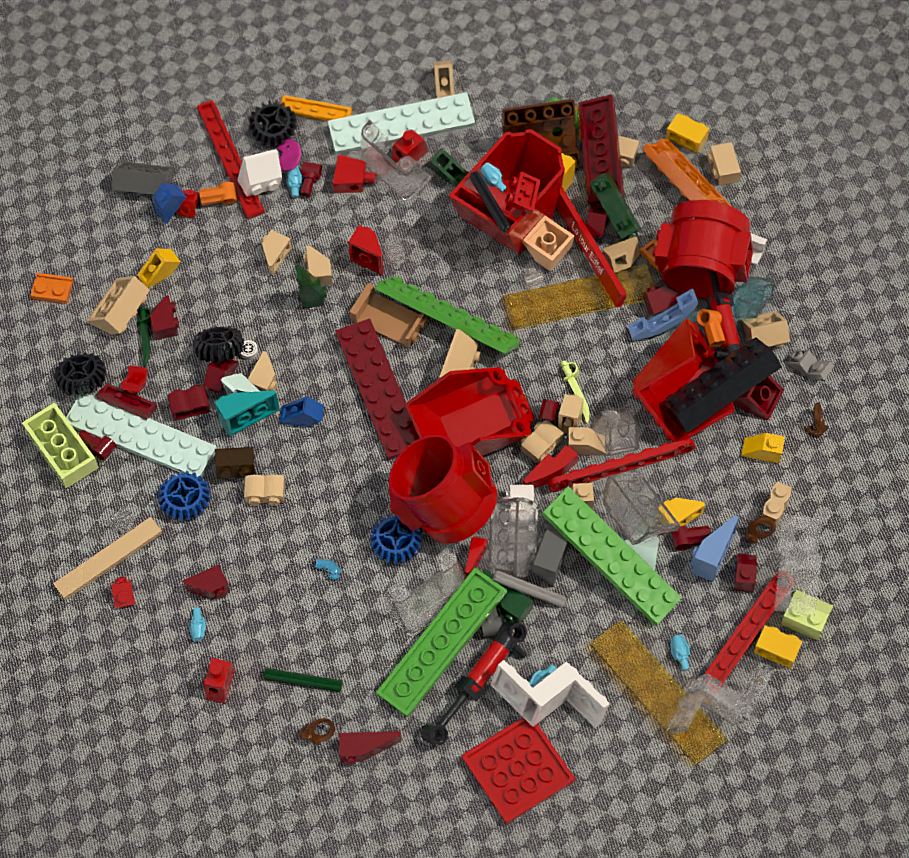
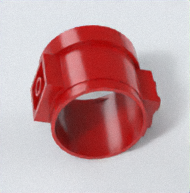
[653,200,754,300]
[388,435,497,544]

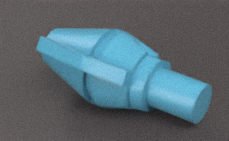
[480,163,507,193]
[286,166,302,198]
[190,607,206,642]
[671,634,690,671]
[529,664,556,688]

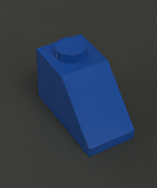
[153,183,187,224]
[279,396,324,427]

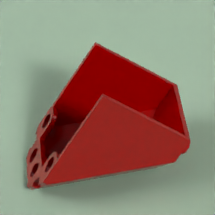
[632,318,735,442]
[405,367,534,456]

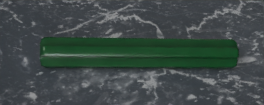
[264,668,343,692]

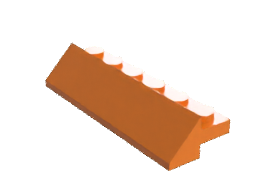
[642,139,732,207]

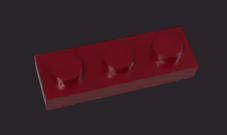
[97,383,157,420]

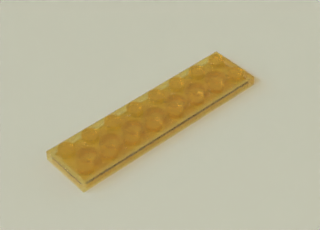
[504,263,654,330]
[590,620,727,766]

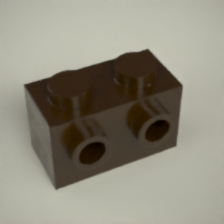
[215,447,255,479]

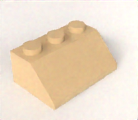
[87,276,150,334]
[439,329,481,379]

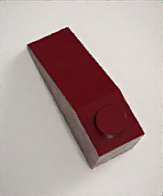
[339,731,402,765]

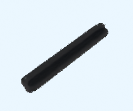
[470,171,511,233]

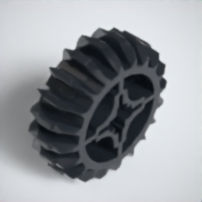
[249,100,297,148]
[193,326,244,363]
[54,351,106,397]

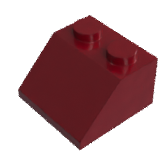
[734,375,784,420]

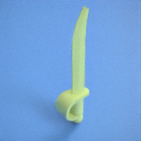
[560,361,589,424]

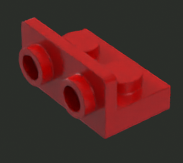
[505,172,540,214]

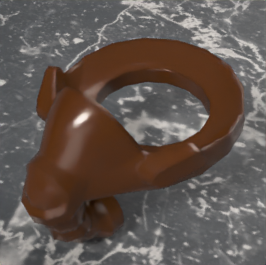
[804,402,829,437]
[744,516,776,544]
[299,718,335,745]

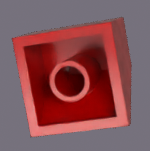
[348,225,384,275]

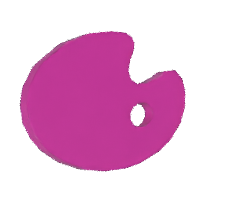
[278,139,301,172]

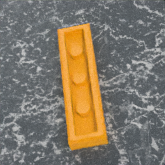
[281,95,352,122]

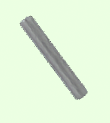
[493,571,566,607]

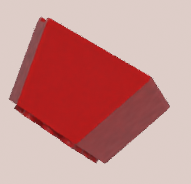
[449,129,565,256]

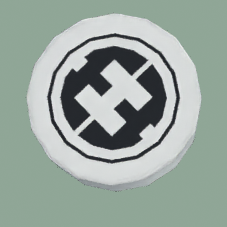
[240,340,258,360]

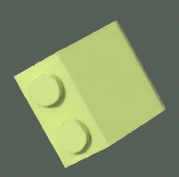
[781,590,833,641]

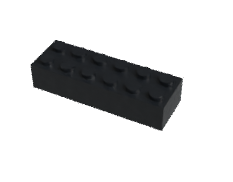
[662,337,782,433]

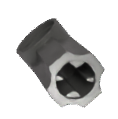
[481,607,502,638]

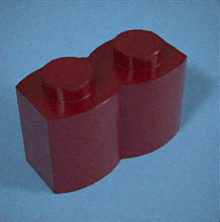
[167,385,210,420]

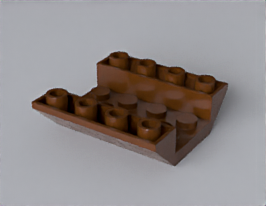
[501,98,581,169]

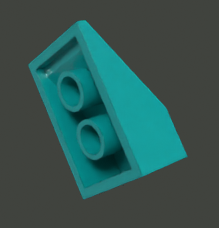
[215,390,280,437]

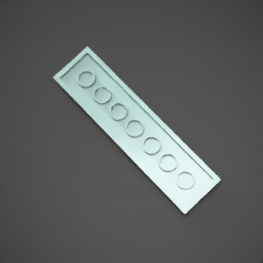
[328,92,475,155]
[66,393,217,477]

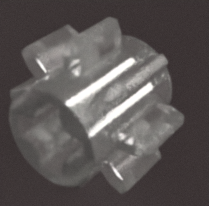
[384,242,407,266]
[522,267,545,291]
[110,508,136,534]

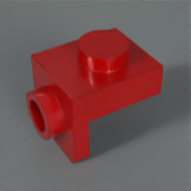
[177,189,200,218]
[121,365,148,394]
[111,576,135,608]

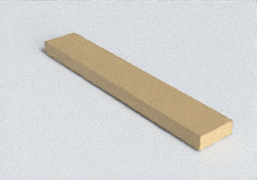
[53,517,162,600]

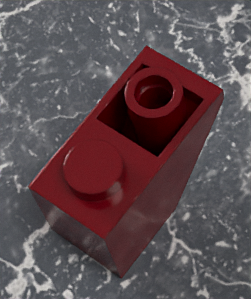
[150,295,180,340]

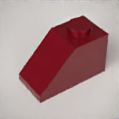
[586,204,608,238]
[642,285,680,314]
[203,359,239,392]
[733,553,757,593]
[182,565,230,600]

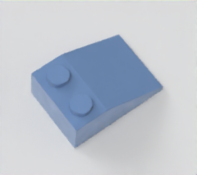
[690,515,739,582]

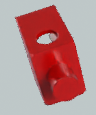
[391,129,428,173]
[333,155,376,193]
[204,658,236,704]

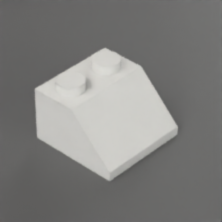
[237,149,282,196]

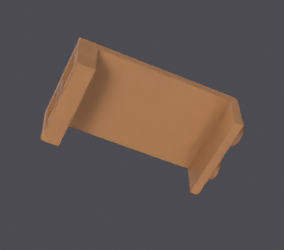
[349,283,428,348]

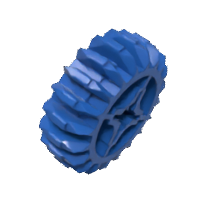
[158,470,211,522]
[370,514,423,565]

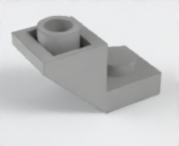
[787,350,834,380]

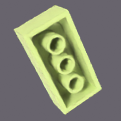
[22,403,99,488]

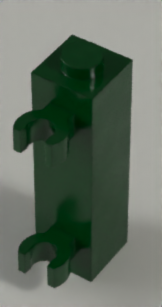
[589,173,642,239]

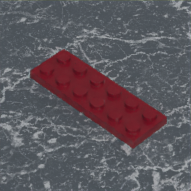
[578,94,625,205]

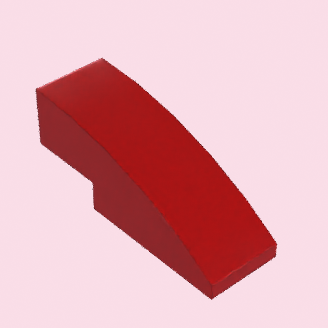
[523,445,578,489]

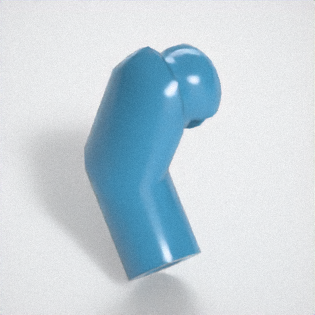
[316,559,341,580]

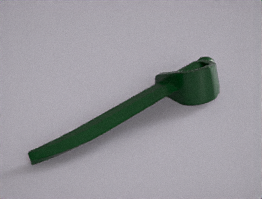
[137,306,153,367]

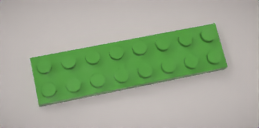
[375,276,521,354]
[541,486,682,626]
[376,568,507,718]

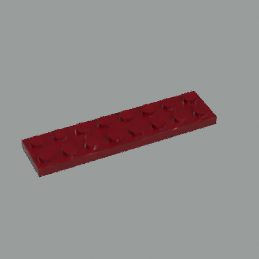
[335,318,419,461]

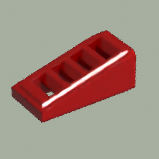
[464,536,488,579]

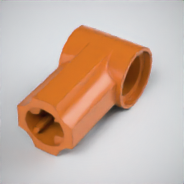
[199,182,237,206]
[697,309,725,348]

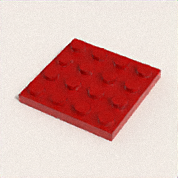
[461,717,576,825]

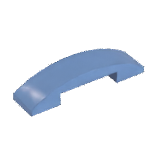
[628,289,698,340]

